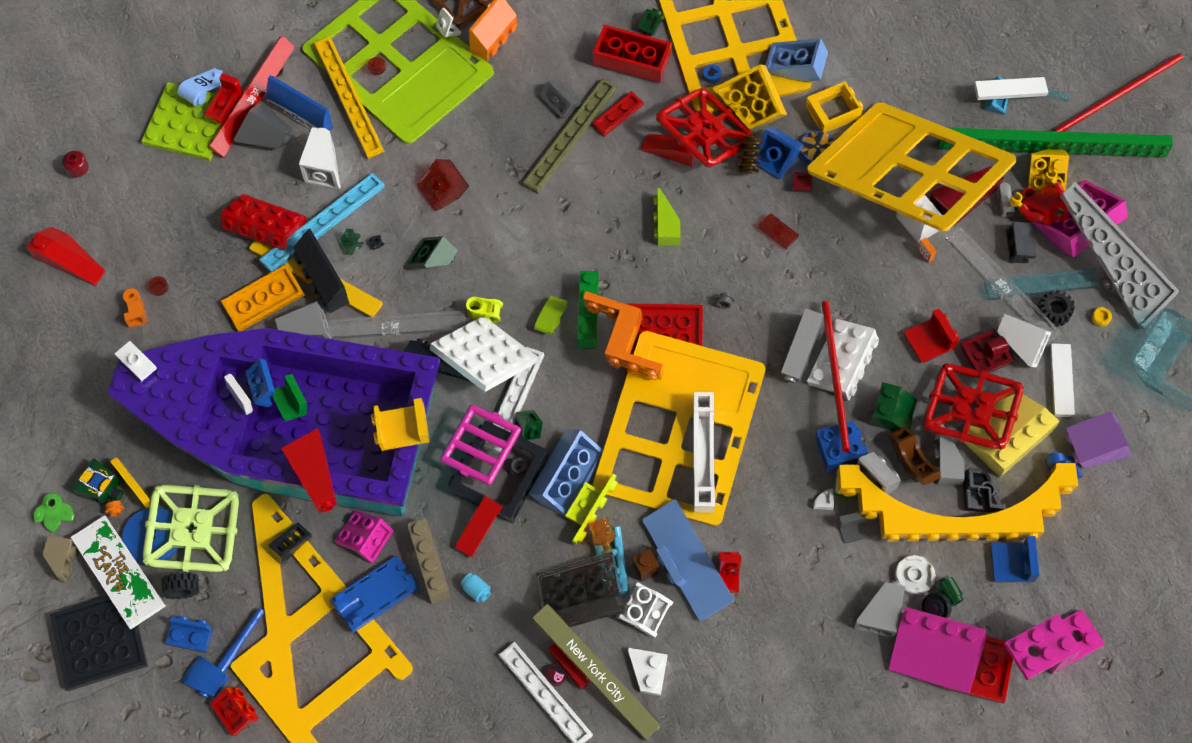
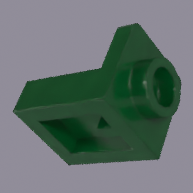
[638,8,665,36]
[515,410,543,440]

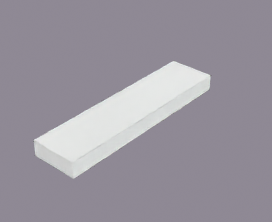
[974,77,1048,100]
[1050,344,1075,417]

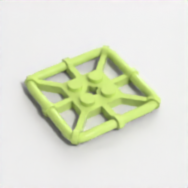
[143,485,239,572]

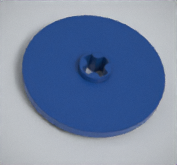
[122,508,179,565]

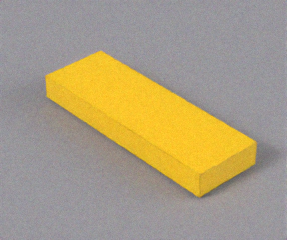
[110,458,151,509]

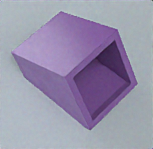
[1065,411,1132,468]

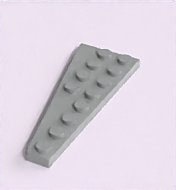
[1060,182,1180,329]

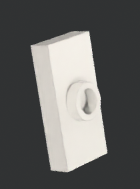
[115,341,157,381]

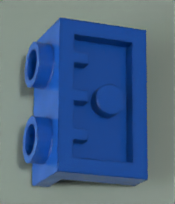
[245,359,275,407]
[166,616,213,653]

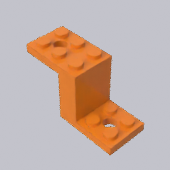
[583,291,664,381]

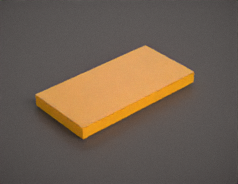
[221,264,305,332]

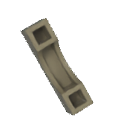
[407,518,451,604]

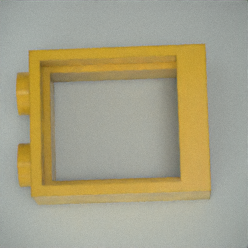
[806,81,863,133]

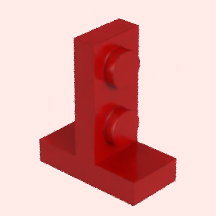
[204,73,243,124]
[719,552,741,593]

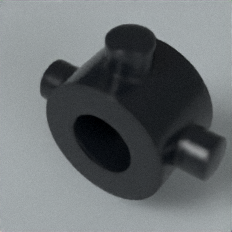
[369,235,385,250]

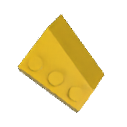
[713,64,787,130]

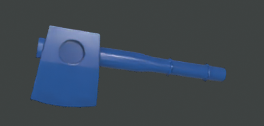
[182,608,265,699]

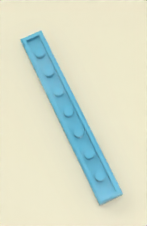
[259,173,385,273]

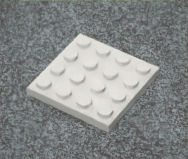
[430,317,538,392]

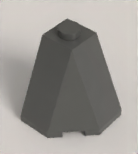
[234,101,292,149]

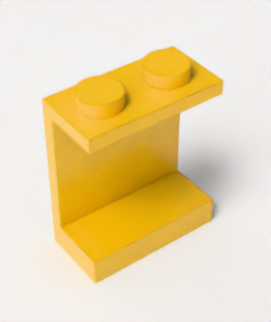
[371,398,429,451]

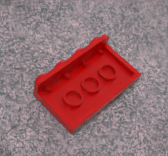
[220,194,306,250]

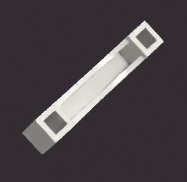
[693,392,715,513]

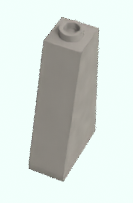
[781,308,824,383]

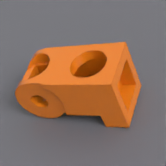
[123,288,147,328]

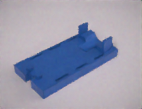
[330,555,420,633]

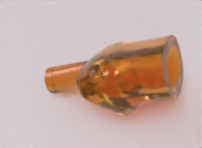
[588,517,615,556]

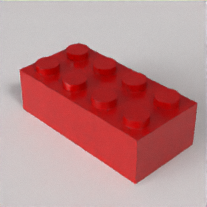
[593,24,672,83]

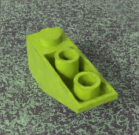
[654,188,681,246]

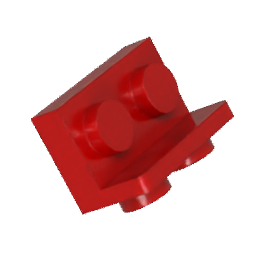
[210,687,259,736]

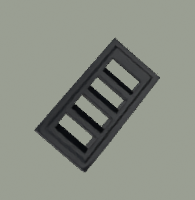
[268,522,312,565]

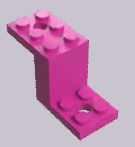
[1004,609,1105,680]

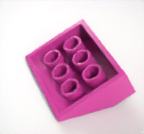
[1032,180,1128,257]
[889,607,987,694]

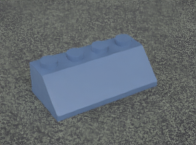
[529,429,603,516]

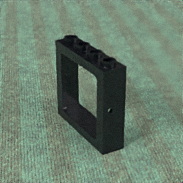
[448,420,549,523]

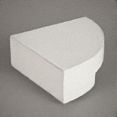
[813,489,834,510]

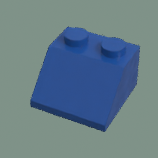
[755,127,804,179]

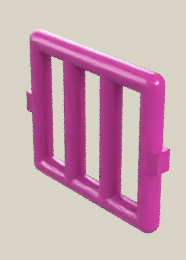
[440,404,521,485]

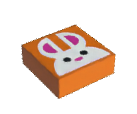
[918,237,936,263]

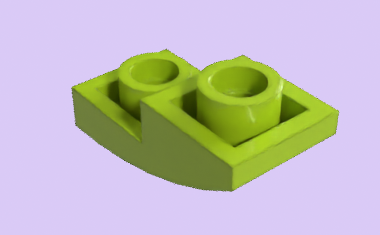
[534,296,568,335]

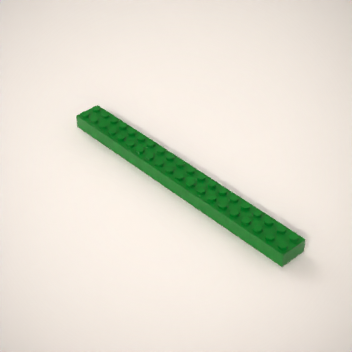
[938,128,1173,158]

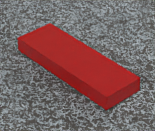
[592,91,644,137]
[455,496,503,557]

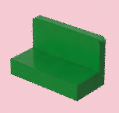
[271,374,307,421]

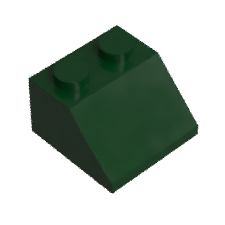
[870,382,917,432]

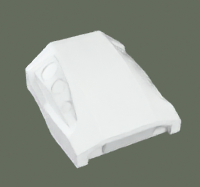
[616,582,673,637]

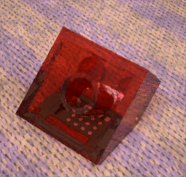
[416,159,469,211]

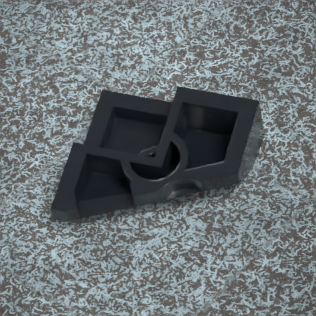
[963,468,1007,512]

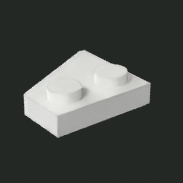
[628,648,668,696]

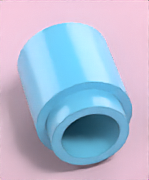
[461,573,491,602]

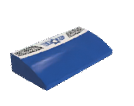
[266,75,333,131]

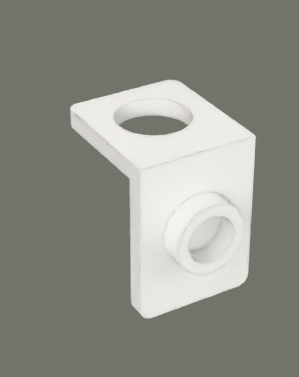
[435,8,461,37]

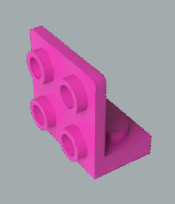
[335,510,394,564]

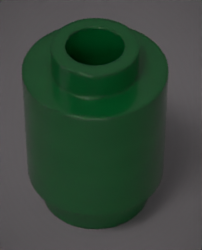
[936,576,964,607]

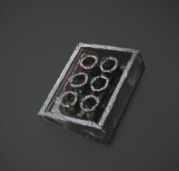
[536,552,626,627]

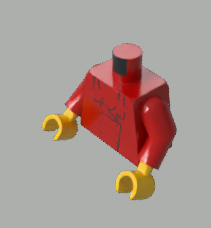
[1009,169,1068,226]

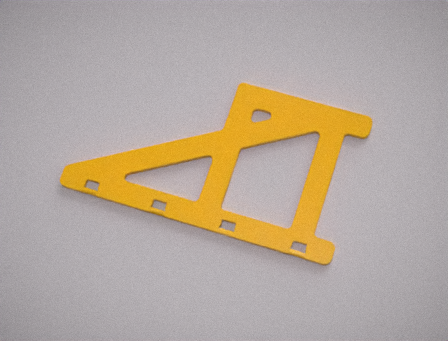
[231,494,413,743]

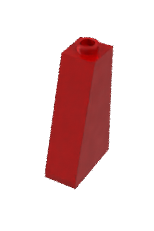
[281,429,337,514]

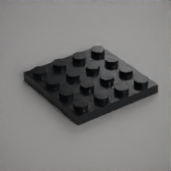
[50,596,148,691]

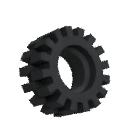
[1038,290,1075,327]
[161,572,199,599]

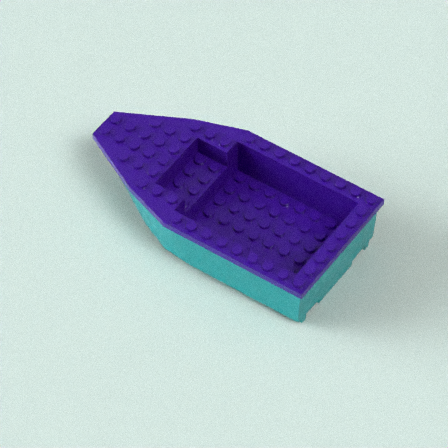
[108,328,440,517]

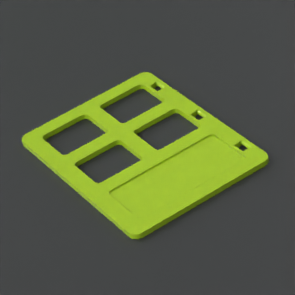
[303,0,494,144]

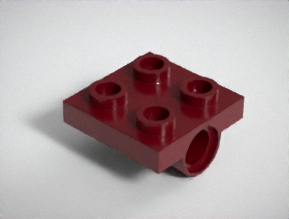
[960,329,1013,373]

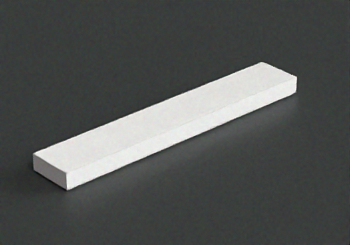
[483,347,544,454]
[499,642,593,743]

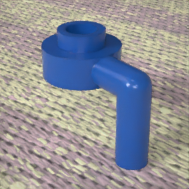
[1045,452,1083,479]

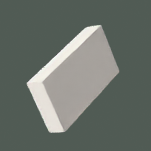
[224,374,253,415]

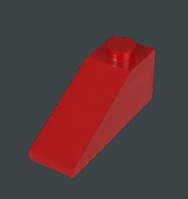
[641,134,699,167]

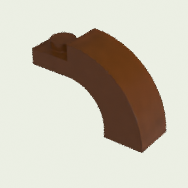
[889,427,941,485]

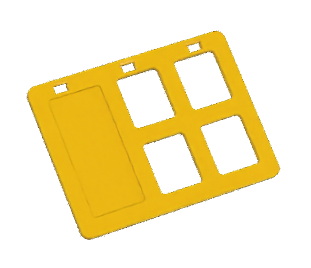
[808,102,1016,231]
[593,331,765,526]

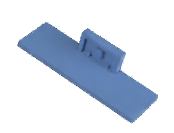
[643,500,734,621]

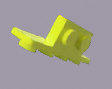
[565,474,618,546]

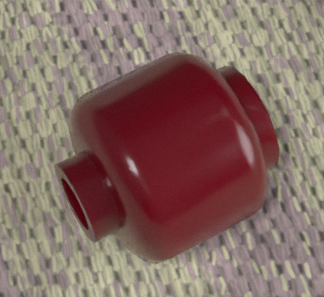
[62,150,89,178]

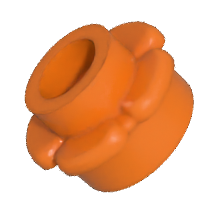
[105,501,124,517]

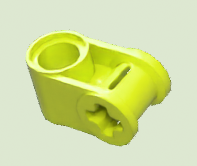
[466,297,503,323]

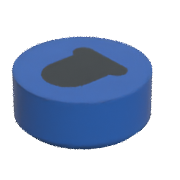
[703,64,721,83]

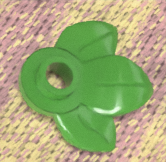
[34,493,74,533]

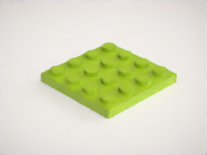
[142,82,235,161]

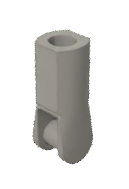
[997,182,1015,217]

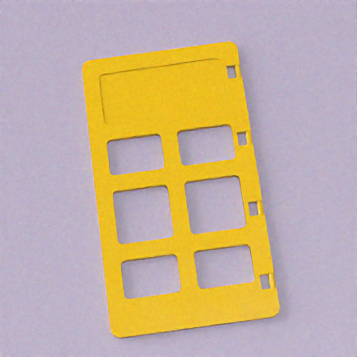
[659,0,812,113]

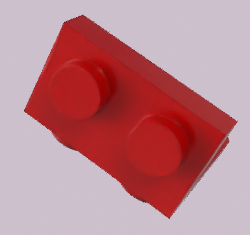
[904,308,959,363]

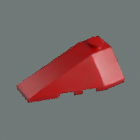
[27,227,106,286]

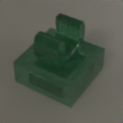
[340,229,364,255]

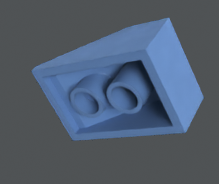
[765,38,828,82]

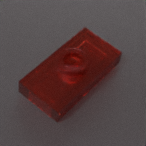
[758,213,799,250]

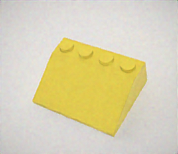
[965,394,1059,478]

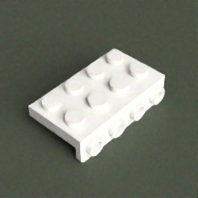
[807,319,879,400]

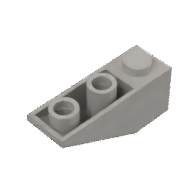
[934,424,964,486]

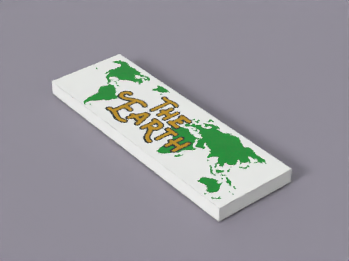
[71,516,165,629]

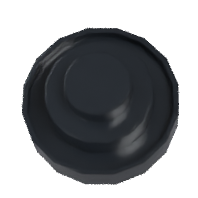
[922,592,952,618]

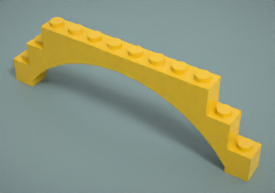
[836,463,1078,542]

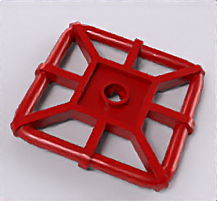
[656,87,754,168]
[923,363,1024,450]

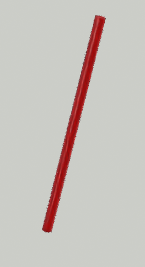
[1053,53,1183,132]
[821,301,850,452]

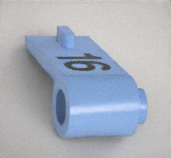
[178,68,222,106]

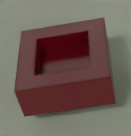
[793,172,812,192]

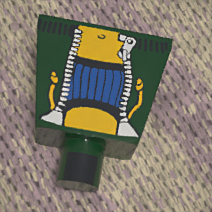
[71,458,124,505]

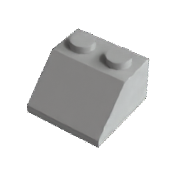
[857,452,901,495]

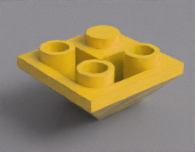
[1028,150,1069,191]

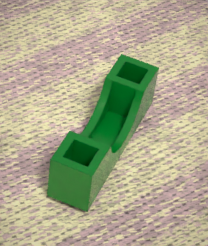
[577,271,599,349]

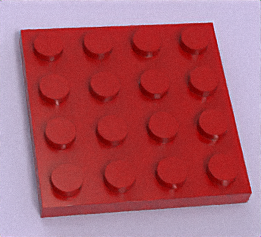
[625,303,703,375]

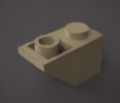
[42,536,77,583]

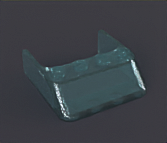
[1130,308,1192,411]

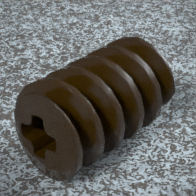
[736,134,763,174]

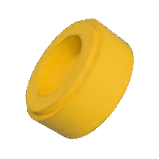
[1091,307,1112,327]

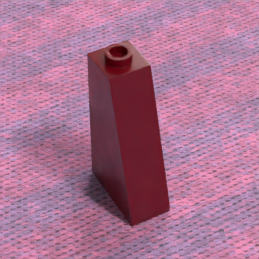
[929,166,1004,226]

